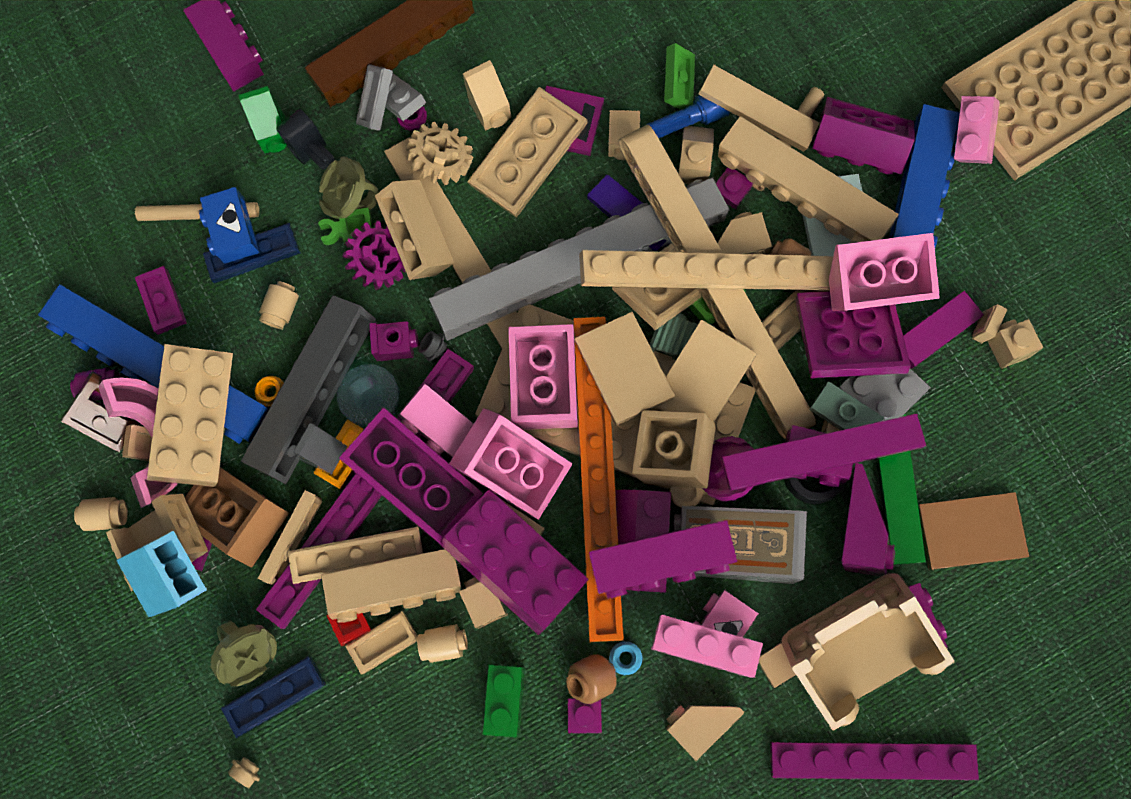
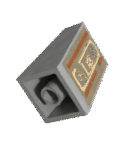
[673,506,807,584]

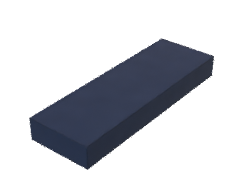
[203,223,300,284]
[221,656,326,738]

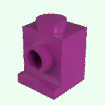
[369,321,418,362]

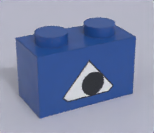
[199,187,260,264]

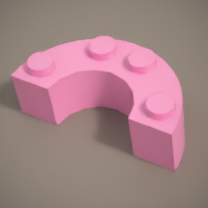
[98,378,178,508]

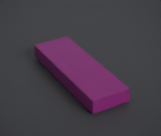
[903,290,984,369]

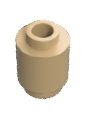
[259,281,299,329]
[74,497,128,531]
[417,624,468,663]

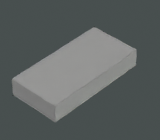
[356,64,393,131]

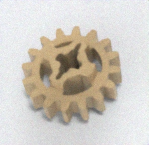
[406,122,473,185]

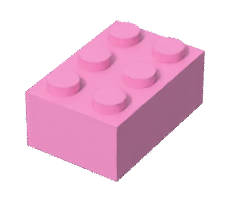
[508,324,578,430]
[449,408,572,520]

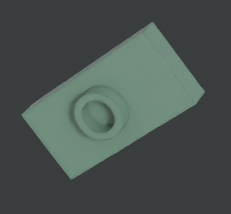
[809,381,884,430]

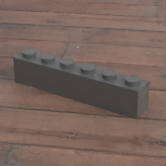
[241,295,376,484]

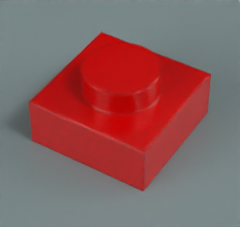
[326,613,371,646]

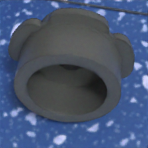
[419,331,447,361]

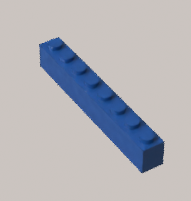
[38,285,269,444]

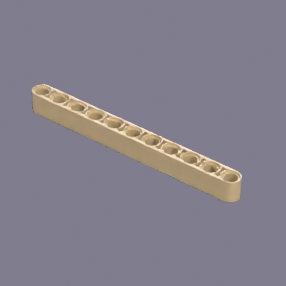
[618,124,816,439]

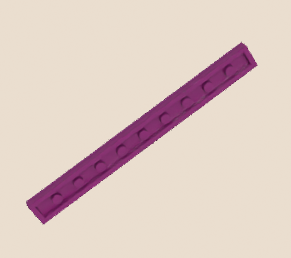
[256,349,474,629]

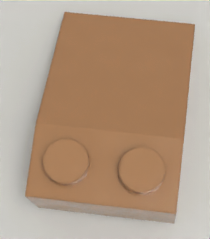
[185,467,289,568]

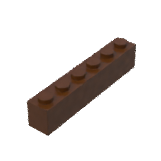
[304,0,474,108]

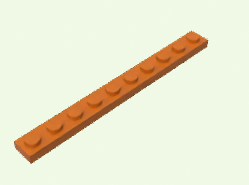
[574,317,623,642]

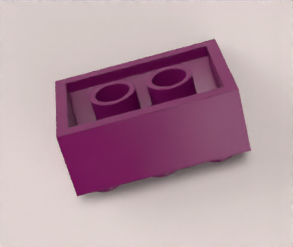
[812,97,915,174]
[615,490,671,593]

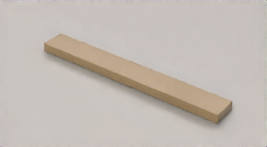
[384,137,517,349]

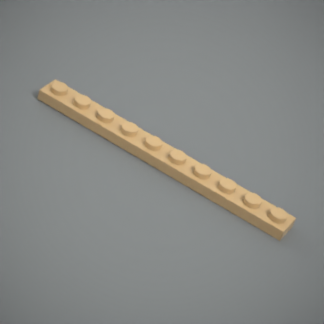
[579,250,833,290]

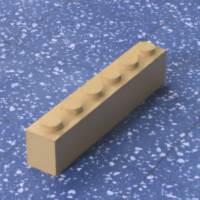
[718,116,899,243]

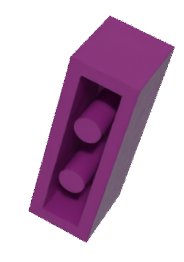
[183,0,264,92]

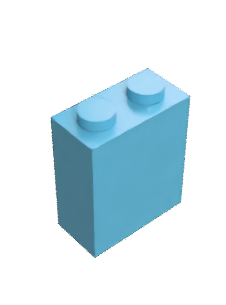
[116,531,207,617]

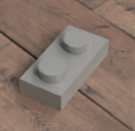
[385,74,426,121]

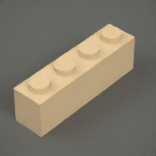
[321,549,461,623]

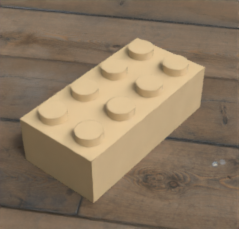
[147,344,233,487]

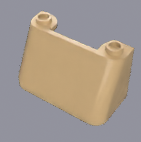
[781,573,955,730]

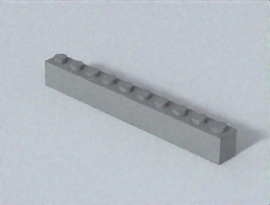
[429,178,729,341]

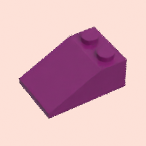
[842,463,895,577]

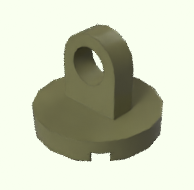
[319,156,379,219]
[211,621,277,686]

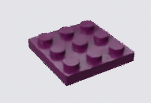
[795,291,911,378]

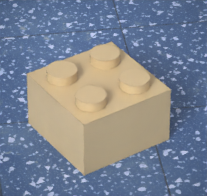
[632,410,716,488]

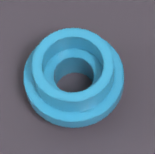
[609,641,642,675]

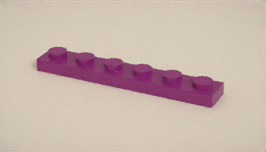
[770,742,979,780]

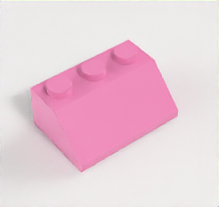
[829,233,940,311]

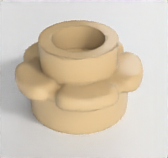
[228,757,260,788]

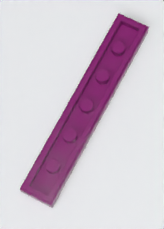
[721,414,927,491]

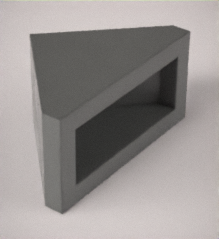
[293,423,348,474]

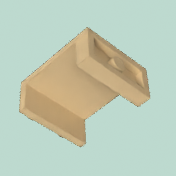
[106,494,208,591]

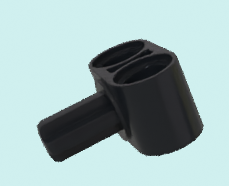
[276,108,335,170]

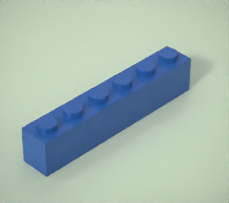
[888,104,960,247]

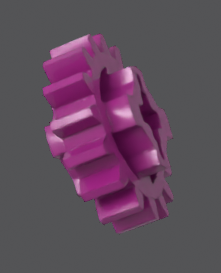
[343,221,406,290]

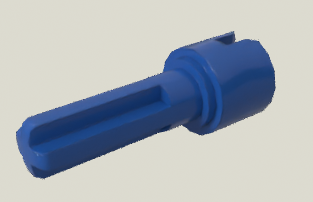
[646,95,729,138]

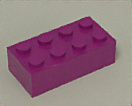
[338,408,483,544]
[441,489,589,635]
[589,520,737,599]

